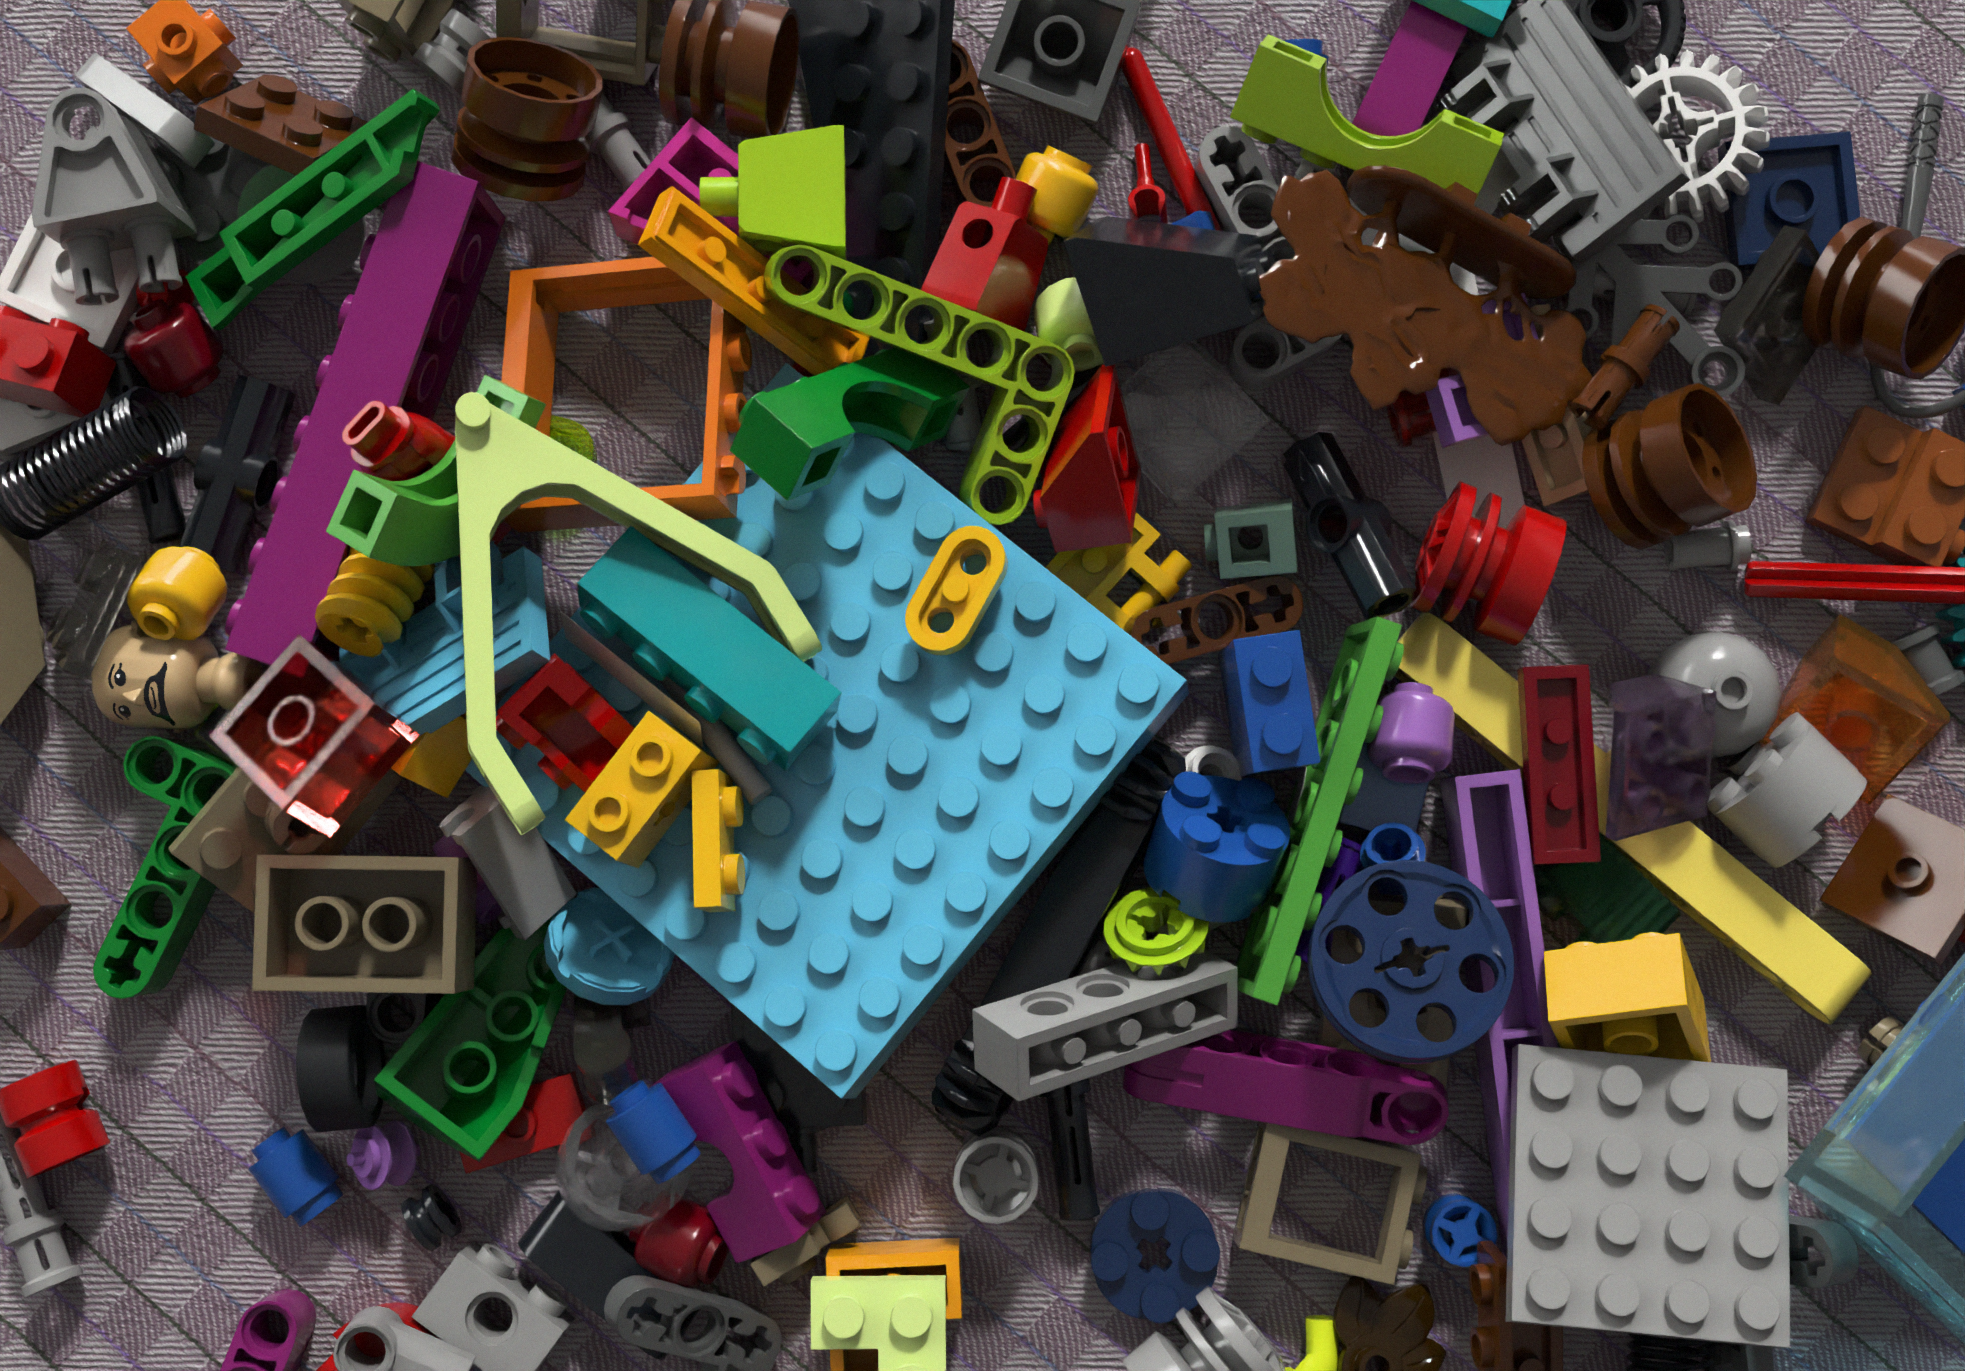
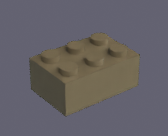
[252,855,477,994]

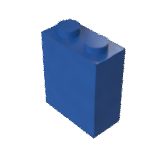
[1218,630,1320,778]

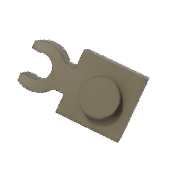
[750,1194,861,1287]

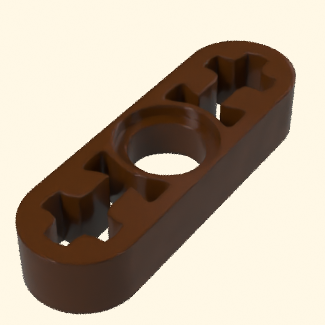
[1123,575,1303,664]

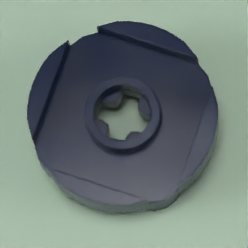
[1090,1187,1220,1323]

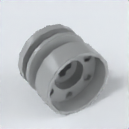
[1123,1286,1286,1371]

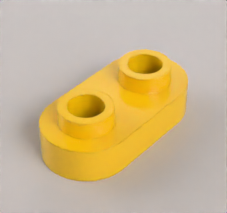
[905,526,1008,655]

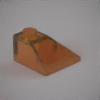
[1759,614,1950,805]

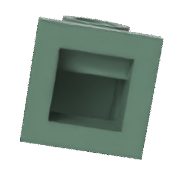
[1204,498,1298,579]

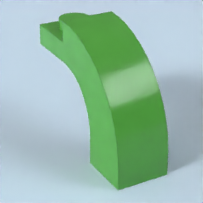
[326,375,546,566]

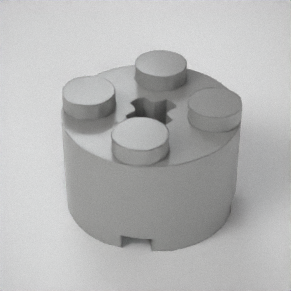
[1703,712,1867,868]

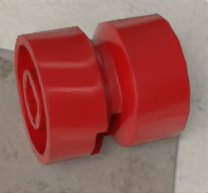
[0,1059,111,1179]

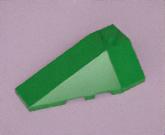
[374,917,567,1162]

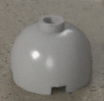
[1643,631,1782,759]

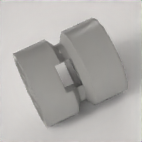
[953,1127,1039,1224]

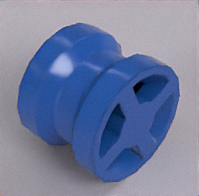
[1422,1193,1497,1267]

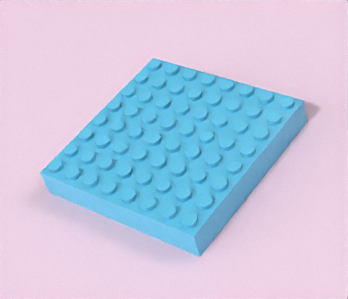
[465,363,1189,1099]

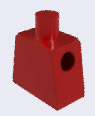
[921,177,1048,332]

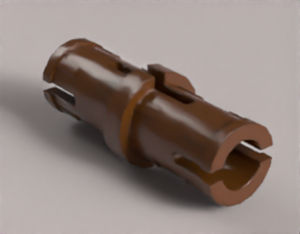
[1569,304,1680,430]

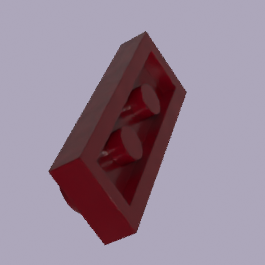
[1517,664,1601,864]

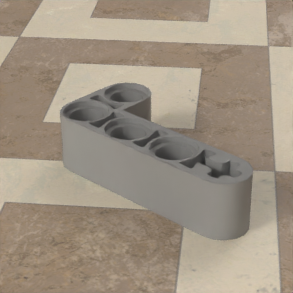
[1194,126,1342,390]

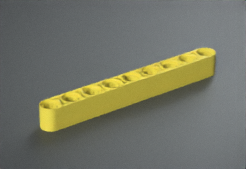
[1395,612,1872,1025]

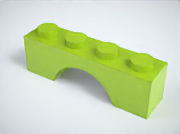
[1230,34,1504,201]

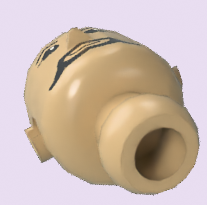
[91,619,264,733]

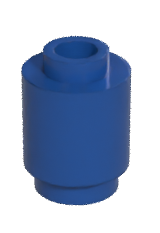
[606,1080,701,1184]
[248,1127,344,1227]

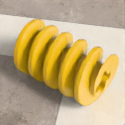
[315,547,435,658]

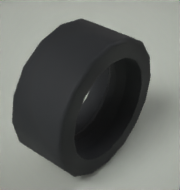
[296,1005,385,1132]

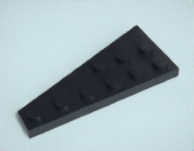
[788,0,955,358]

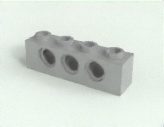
[972,949,1238,1101]

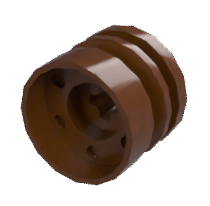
[659,0,800,139]
[451,37,602,201]
[1802,217,1965,380]
[1582,383,1757,550]

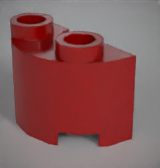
[496,653,635,792]

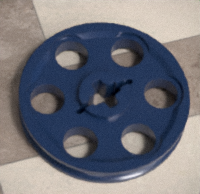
[1307,860,1514,1064]

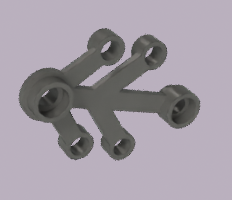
[1553,214,1745,397]

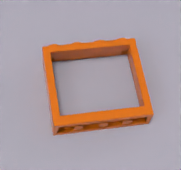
[501,257,752,532]

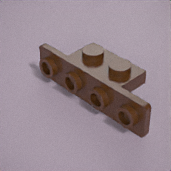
[1469,1240,1563,1371]

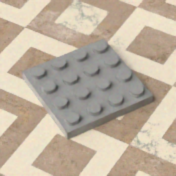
[1505,1044,1790,1349]

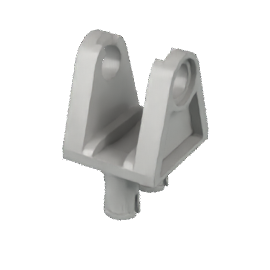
[32,88,198,306]

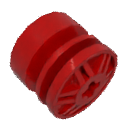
[1410,481,1567,646]

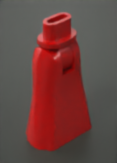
[342,401,512,558]

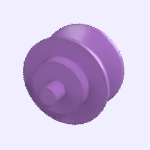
[347,1121,421,1190]

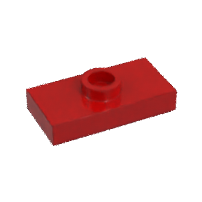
[459,1071,593,1174]

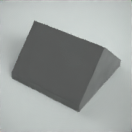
[978,0,1141,125]

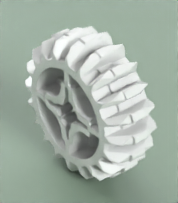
[1625,50,1770,226]

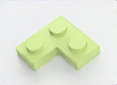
[811,1275,947,1371]

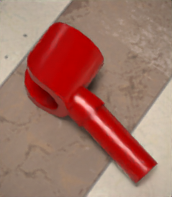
[1128,143,1168,224]

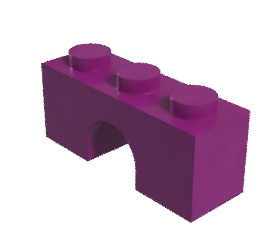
[650,1040,827,1263]

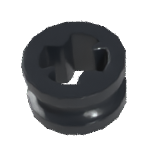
[401,1183,462,1251]

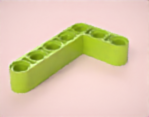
[764,244,1075,525]

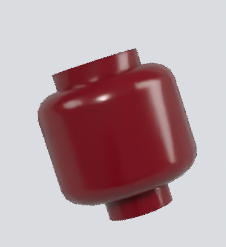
[124,299,223,398]
[629,1194,729,1289]

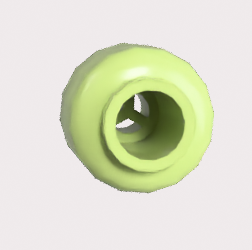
[1033,277,1104,372]

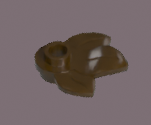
[1333,1276,1446,1371]

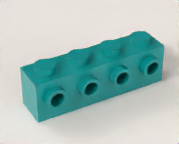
[577,526,842,771]

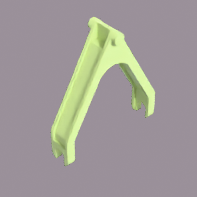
[455,392,822,835]

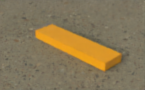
[638,186,870,376]

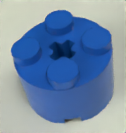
[1143,771,1290,923]

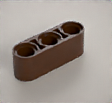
[944,40,1016,208]

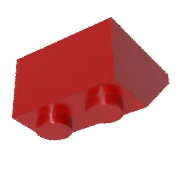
[1033,364,1141,553]

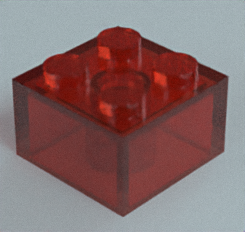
[209,634,420,838]

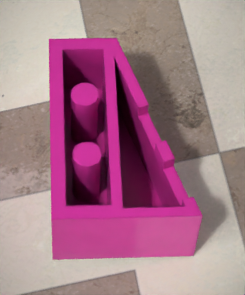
[608,117,814,290]

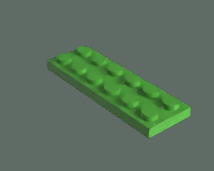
[1235,616,1404,1006]

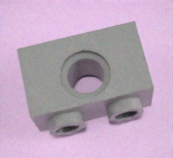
[411,1241,576,1371]

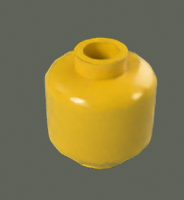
[1016,145,1099,245]
[126,546,228,640]

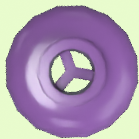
[1367,682,1455,784]

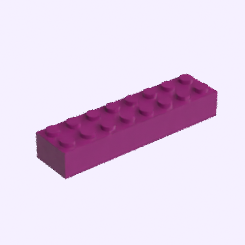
[225,161,506,683]

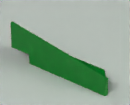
[185,88,440,331]

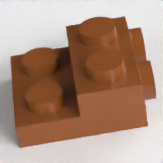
[1805,405,1965,567]

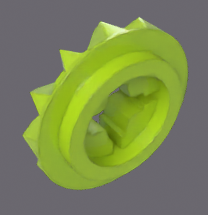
[1104,887,1210,976]

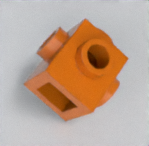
[126,0,243,105]

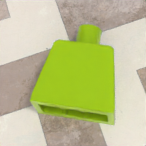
[699,125,846,262]

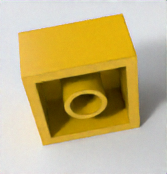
[1544,932,1711,1062]

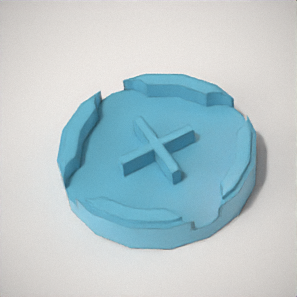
[544,887,675,1005]

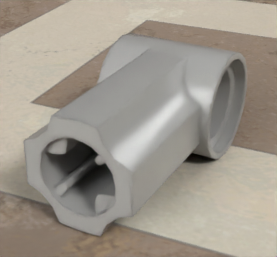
[333,1306,476,1371]

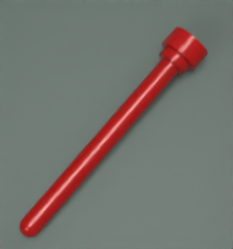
[1122,47,1222,231]

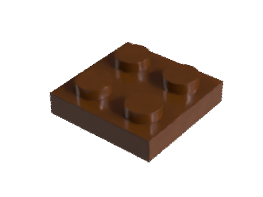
[194,75,368,176]

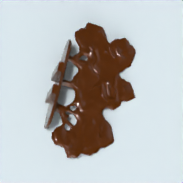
[1259,165,1593,446]

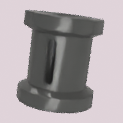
[1882,622,1965,704]

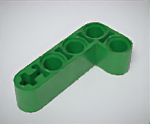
[93,736,238,999]

